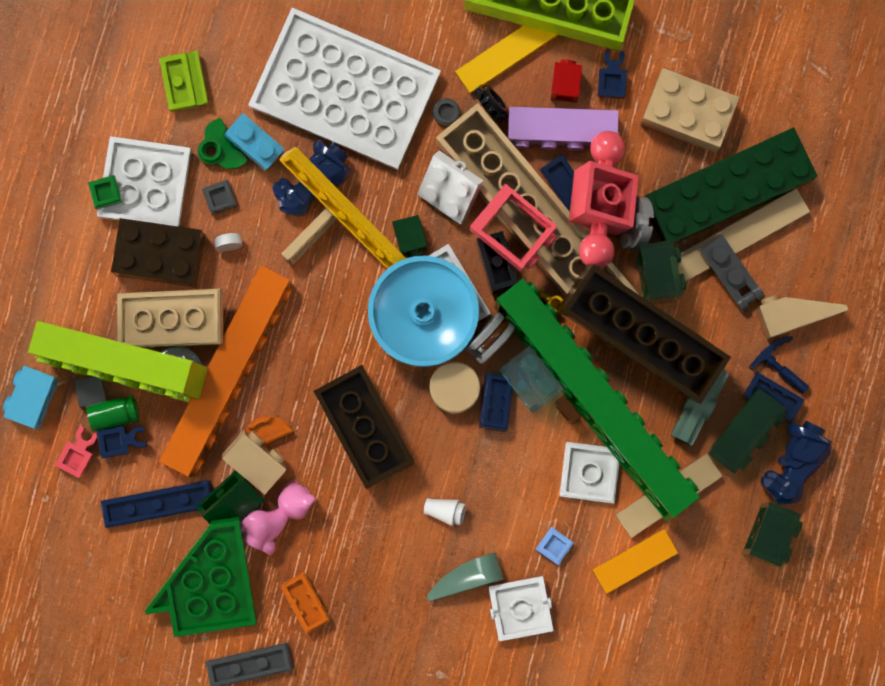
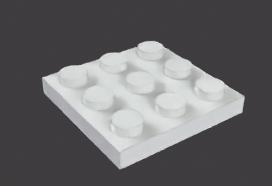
[97,136,192,227]

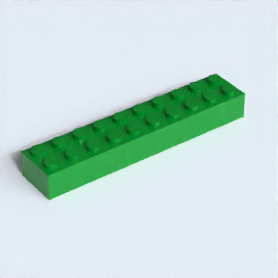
[494,279,700,522]

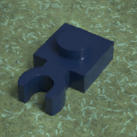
[597,50,627,99]
[97,426,148,459]

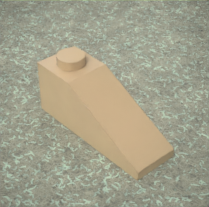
[756,295,848,340]

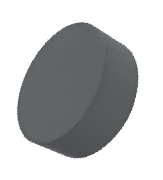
[433,98,460,127]

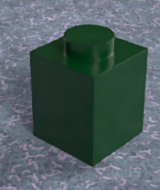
[392,215,427,258]

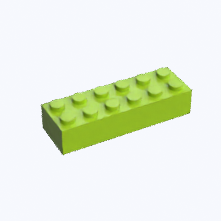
[464,0,635,51]
[28,321,208,402]

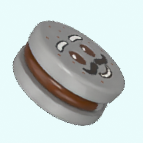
[465,312,515,364]

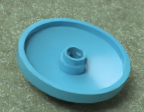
[368,256,479,367]

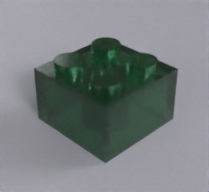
[635,240,686,305]
[742,502,803,567]

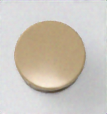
[429,362,480,414]

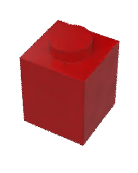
[550,59,582,103]

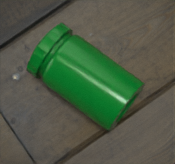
[86,395,140,432]

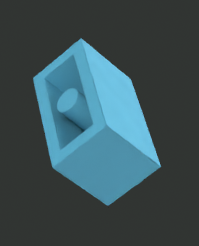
[224,113,284,171]
[3,366,59,430]

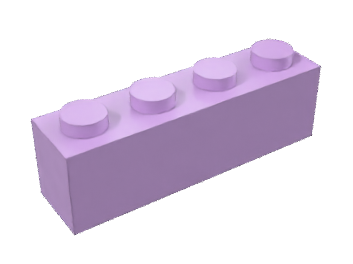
[508,107,619,151]

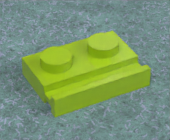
[159,50,209,112]

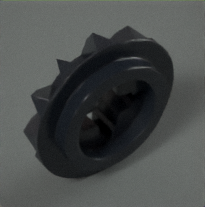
[475,84,508,122]

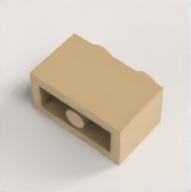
[222,430,287,495]

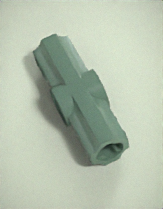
[670,369,729,447]

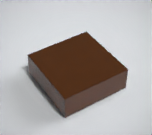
[555,395,581,424]

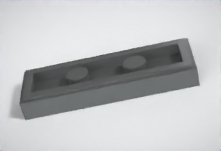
[205,642,293,686]

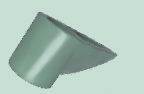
[427,553,504,602]

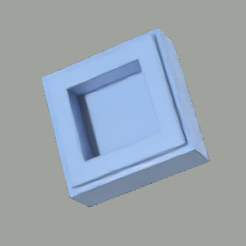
[536,527,574,565]

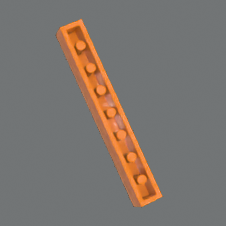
[159,265,293,477]

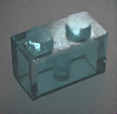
[499,346,564,413]

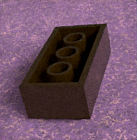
[313,365,415,490]

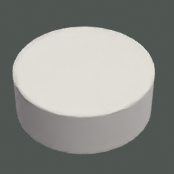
[214,233,242,252]

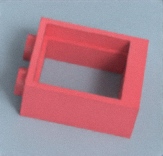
[470,184,557,272]

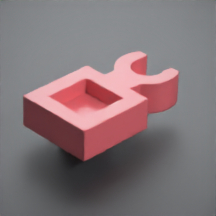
[55,426,98,478]

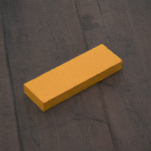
[592,529,678,594]

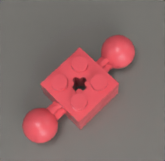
[569,131,639,268]

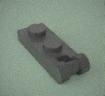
[698,235,765,313]

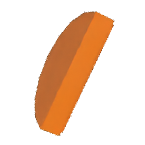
[245,416,294,446]

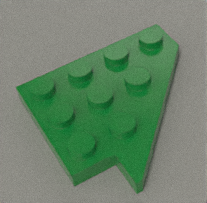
[145,517,257,637]

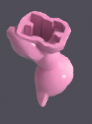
[240,479,315,555]

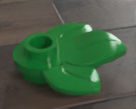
[197,118,247,169]

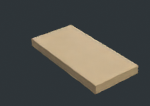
[117,289,223,348]

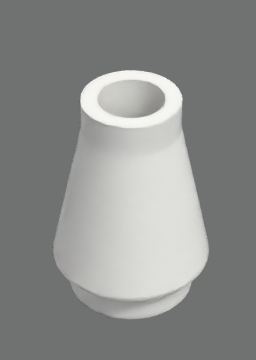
[424,498,466,527]

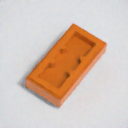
[279,572,331,634]

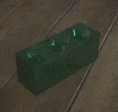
[708,385,787,474]

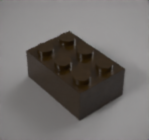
[111,218,205,288]

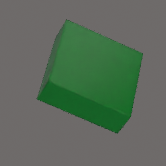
[88,175,123,210]

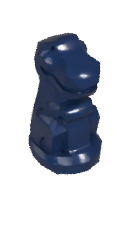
[272,139,352,217]
[760,420,832,504]

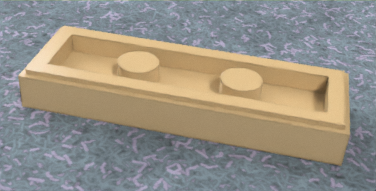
[281,208,337,265]

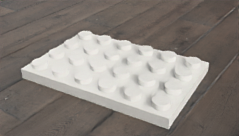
[248,8,441,171]

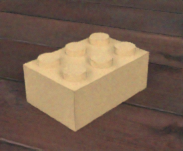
[640,68,739,153]

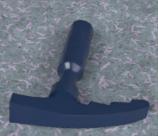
[748,336,809,394]

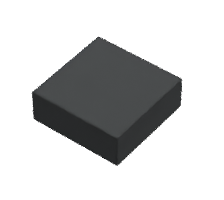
[202,179,237,215]
[74,377,107,408]

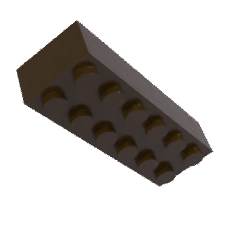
[557,264,731,404]

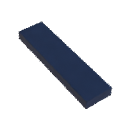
[100,480,212,528]

